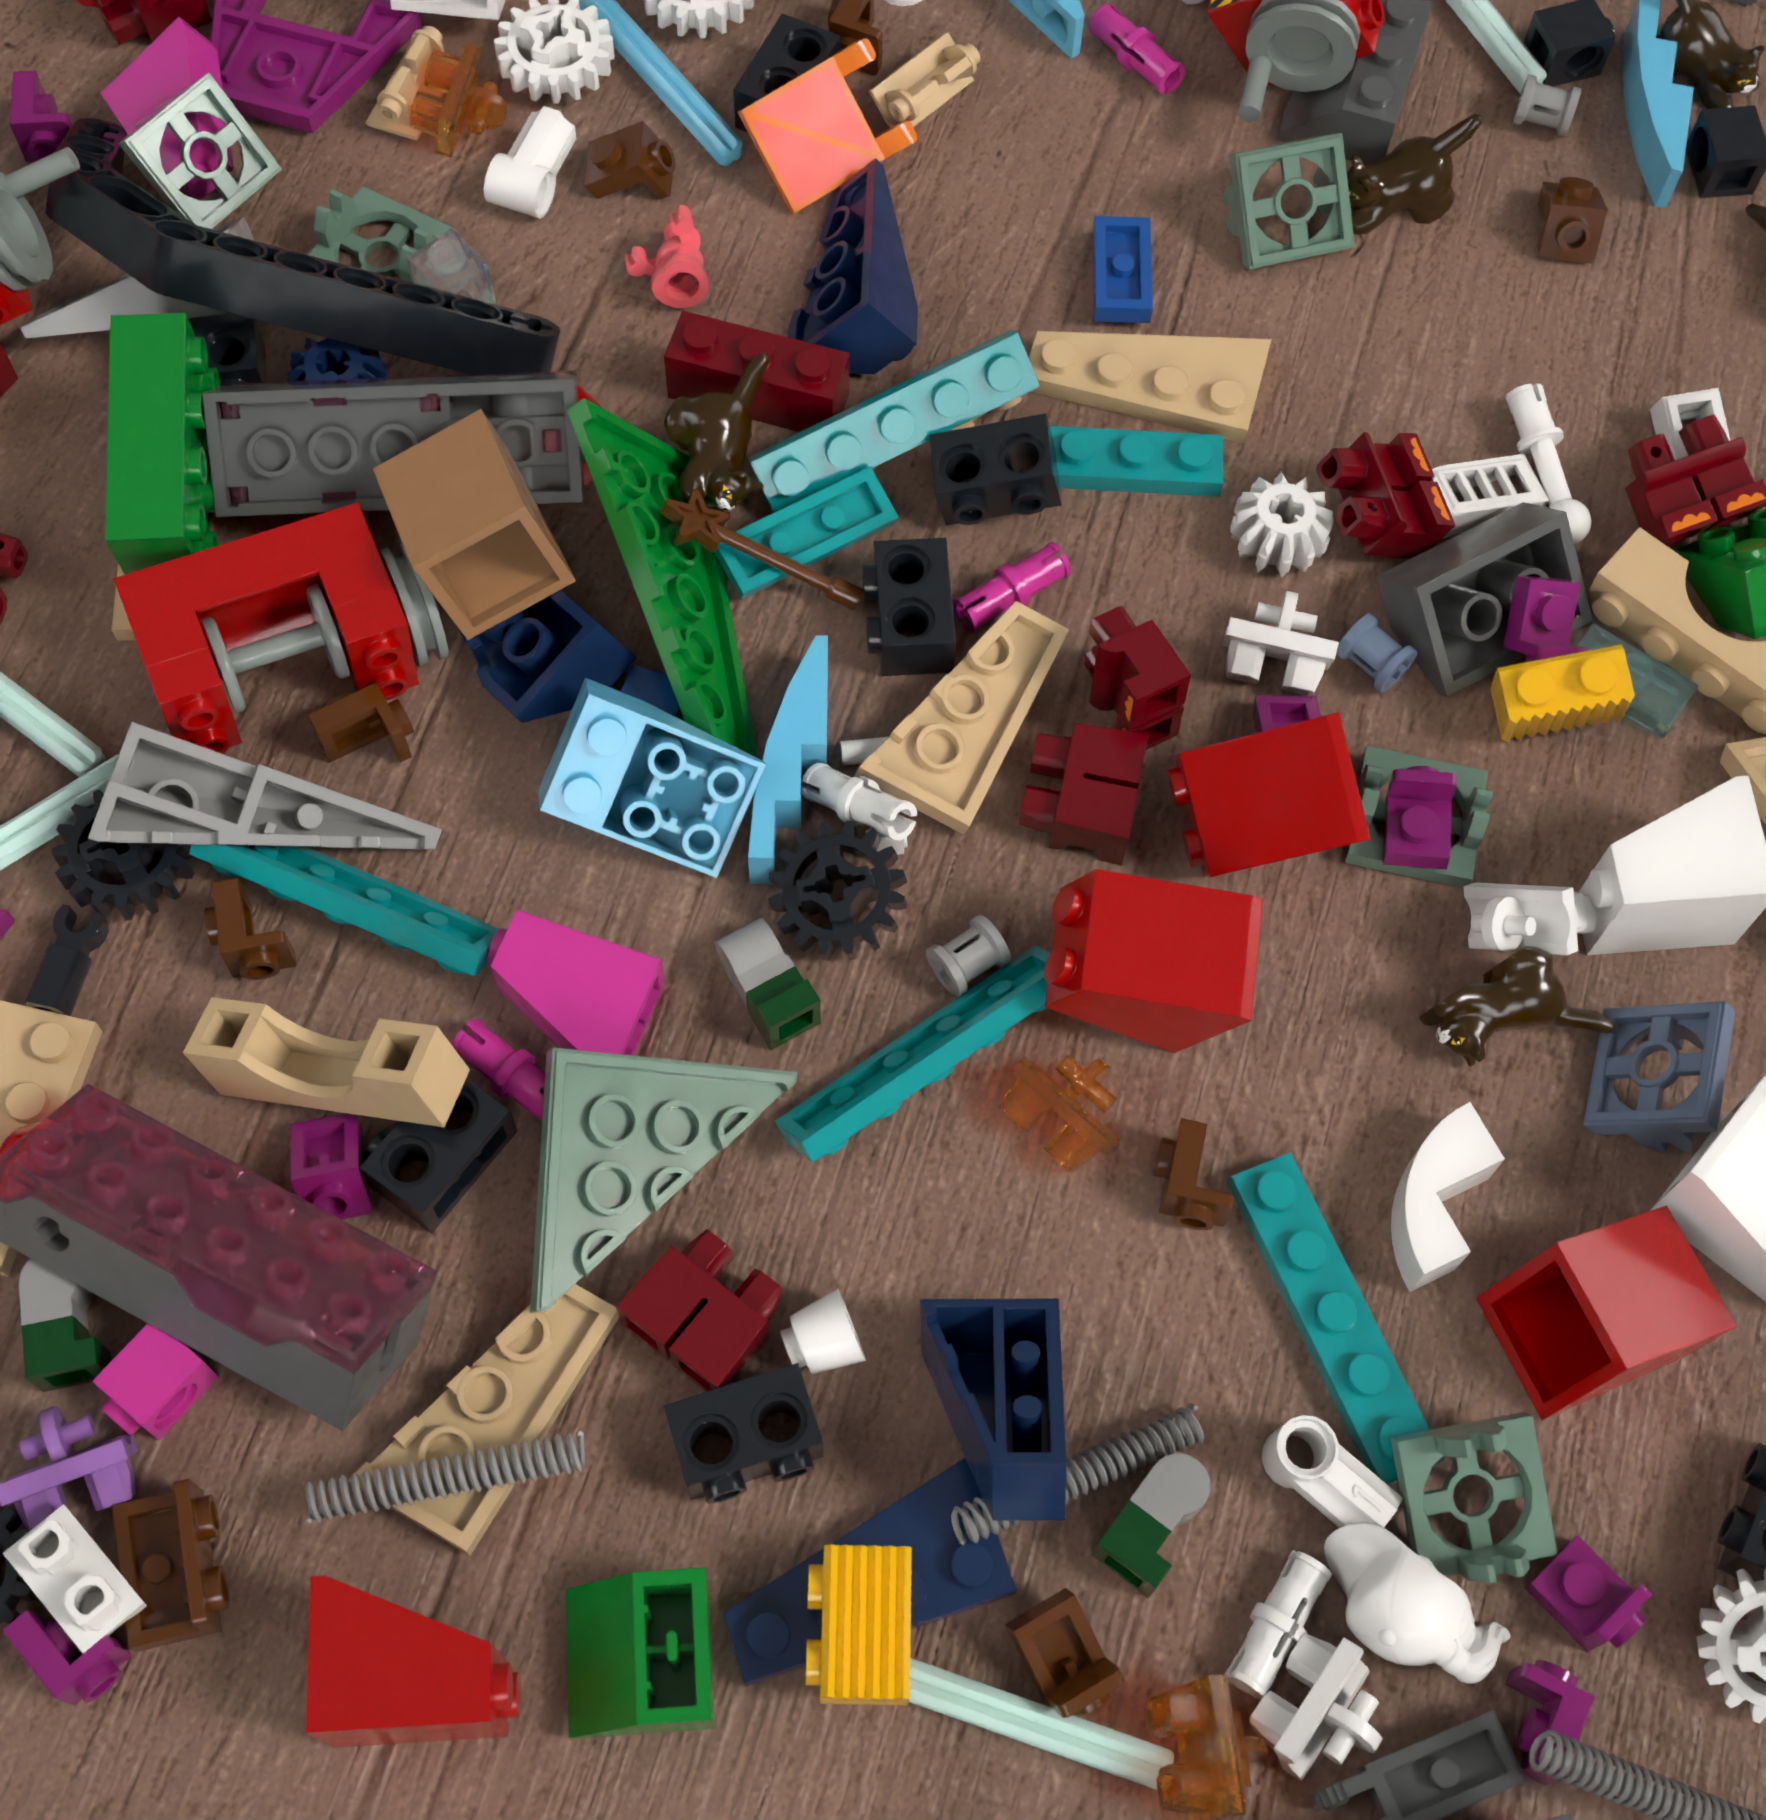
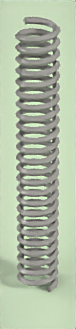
[951,1403,1204,1545]
[305,1429,585,1523]
[1529,1730,1766,1820]

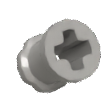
[1512,74,1582,137]
[926,914,1011,997]

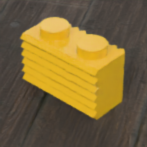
[1491,644,1635,743]
[806,1544,912,1706]

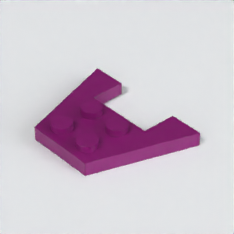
[211,0,424,133]

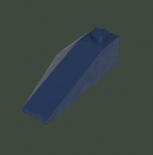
[788,158,918,374]
[460,590,637,723]

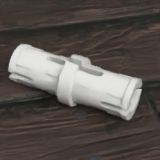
[801,762,917,841]
[1224,1550,1332,1699]

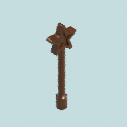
[660,489,863,610]

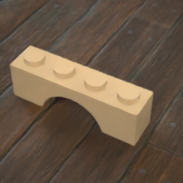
[1587,527,1766,735]
[183,997,470,1127]

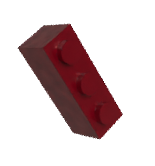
[664,310,850,432]

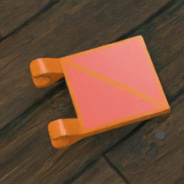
[737,39,918,214]

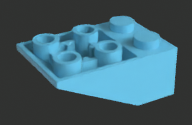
[538,678,767,878]

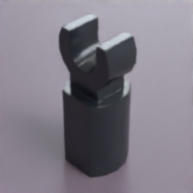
[25,904,109,1016]

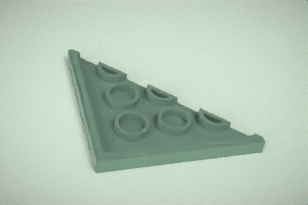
[530,1048,797,1313]

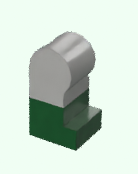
[715,918,821,1051]
[18,1259,111,1392]
[1091,1453,1210,1598]

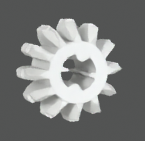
[1230,472,1334,577]

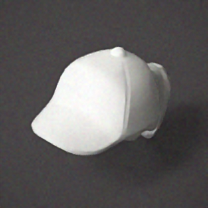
[1324,1522,1511,1684]

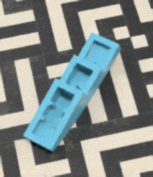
[1622,0,1694,208]
[748,635,828,885]

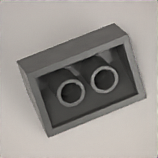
[1277,0,1433,164]
[1377,502,1593,697]

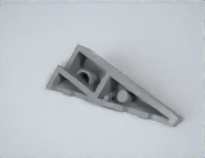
[88,721,442,850]

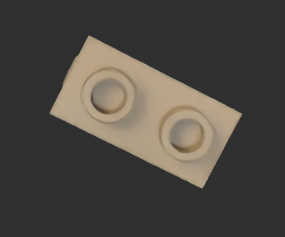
[366,26,461,141]
[869,32,981,127]

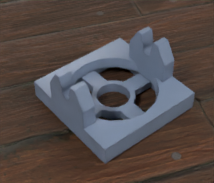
[1583,1001,1736,1153]

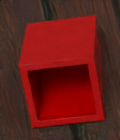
[1167,712,1371,877]
[1044,869,1263,1053]
[1476,1205,1737,1421]
[306,1576,521,1748]

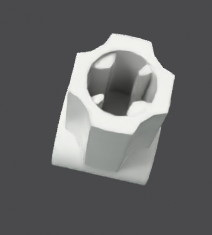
[484,106,576,219]
[1262,1415,1403,1528]

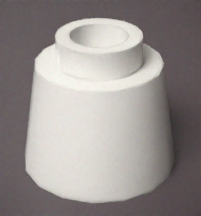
[780,1288,866,1374]

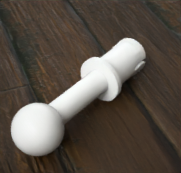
[1506,384,1591,544]

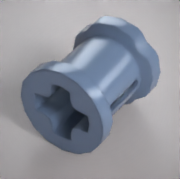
[1336,613,1418,693]

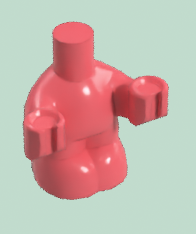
[625,205,709,308]

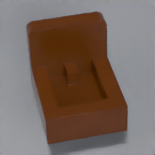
[828,0,883,76]
[584,121,675,199]
[1538,177,1608,263]
[308,682,414,763]
[204,878,297,980]
[1154,1118,1235,1230]
[1005,1588,1125,1718]

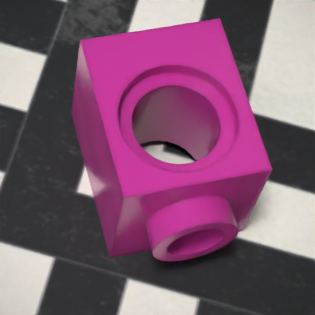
[92,1323,218,1441]

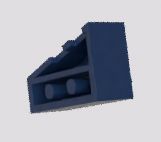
[920,1298,1067,1520]

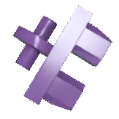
[0,1406,139,1530]

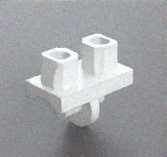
[1222,591,1339,696]
[1463,883,1587,955]
[3,1504,147,1654]
[1249,1634,1383,1782]

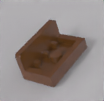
[112,1478,230,1652]

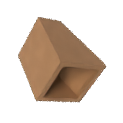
[372,409,576,640]

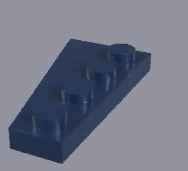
[723,1458,1017,1687]

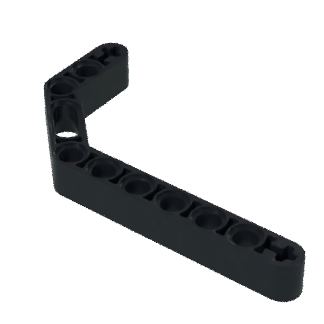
[45,118,561,376]

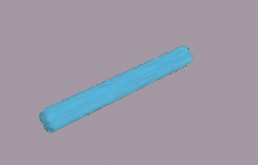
[579,0,743,166]

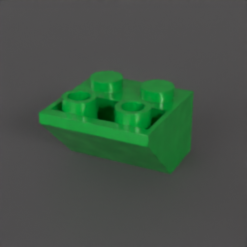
[1674,509,1766,639]
[566,1567,716,1740]

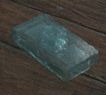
[1578,623,1699,739]

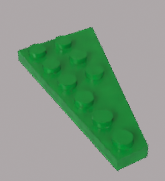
[566,398,758,758]

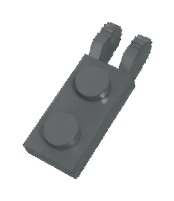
[1309,1710,1527,1820]

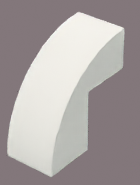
[1391,1102,1505,1292]

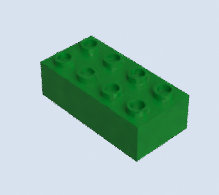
[105,313,221,574]

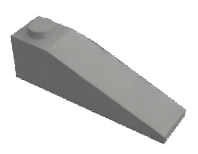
[20,216,254,338]

